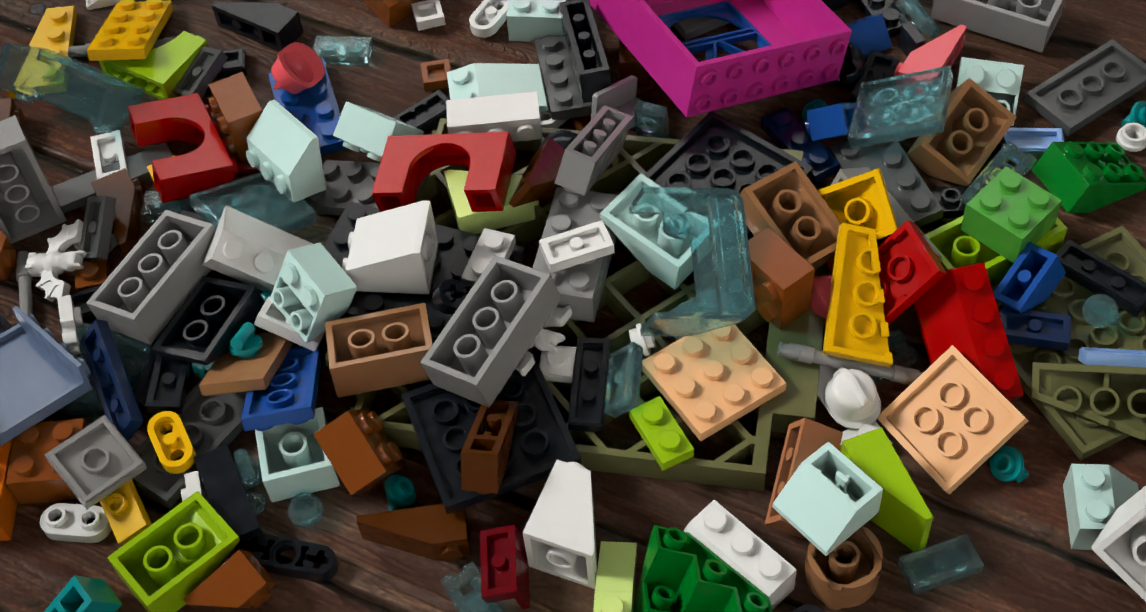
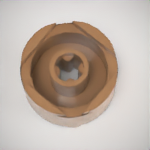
[804,526,883,610]

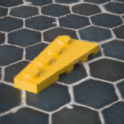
[7,6,77,98]
[822,222,893,368]

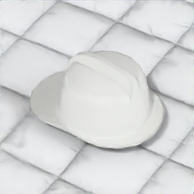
[817,365,881,429]

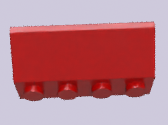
[913,262,1024,403]

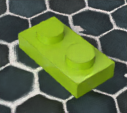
[629,396,694,471]

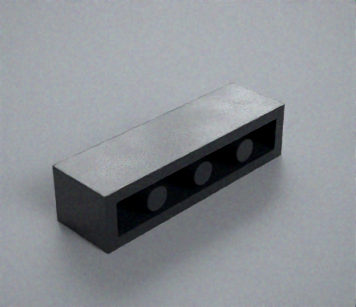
[559,0,611,103]

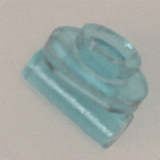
[1082,294,1122,328]
[234,449,262,489]

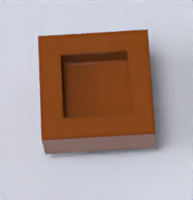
[420,58,451,91]
[75,260,110,292]

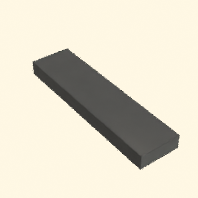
[52,142,173,213]

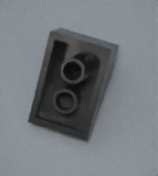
[151,276,265,365]

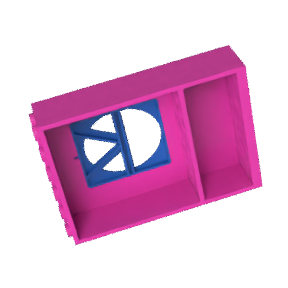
[589,0,852,117]

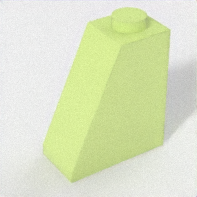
[444,169,539,234]

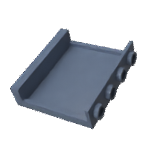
[0,306,92,446]

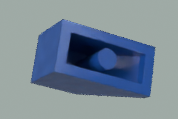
[805,102,866,141]
[993,242,1066,313]

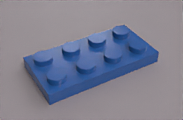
[268,59,346,155]
[241,344,323,431]

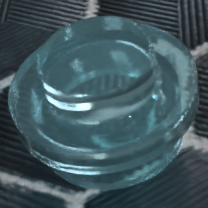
[288,493,324,528]

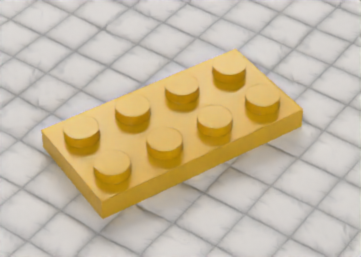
[86,0,173,61]

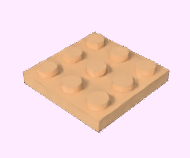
[641,313,786,441]
[877,345,1028,495]

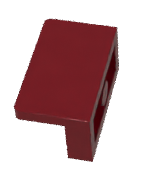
[480,524,530,609]

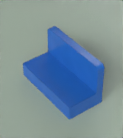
[847,14,892,57]

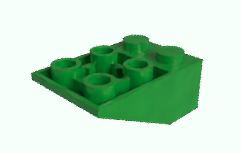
[1032,141,1146,213]

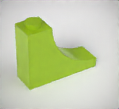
[99,31,209,100]

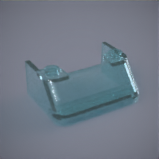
[0,42,145,134]
[629,187,755,336]

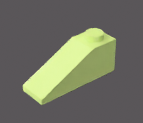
[593,541,637,612]

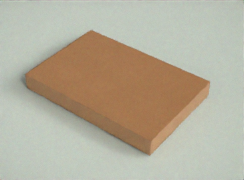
[199,332,294,396]

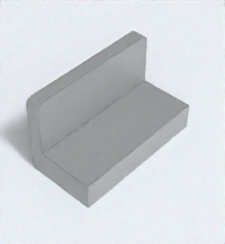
[591,75,654,129]

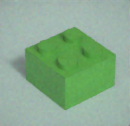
[960,167,1062,263]

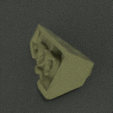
[1031,362,1146,440]

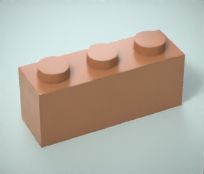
[764,418,843,539]

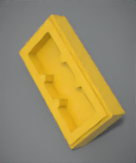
[100,479,152,545]

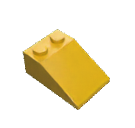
[817,168,898,259]

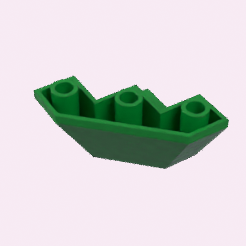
[634,525,773,612]

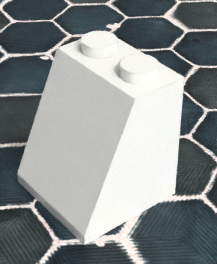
[342,200,439,294]
[523,460,597,589]

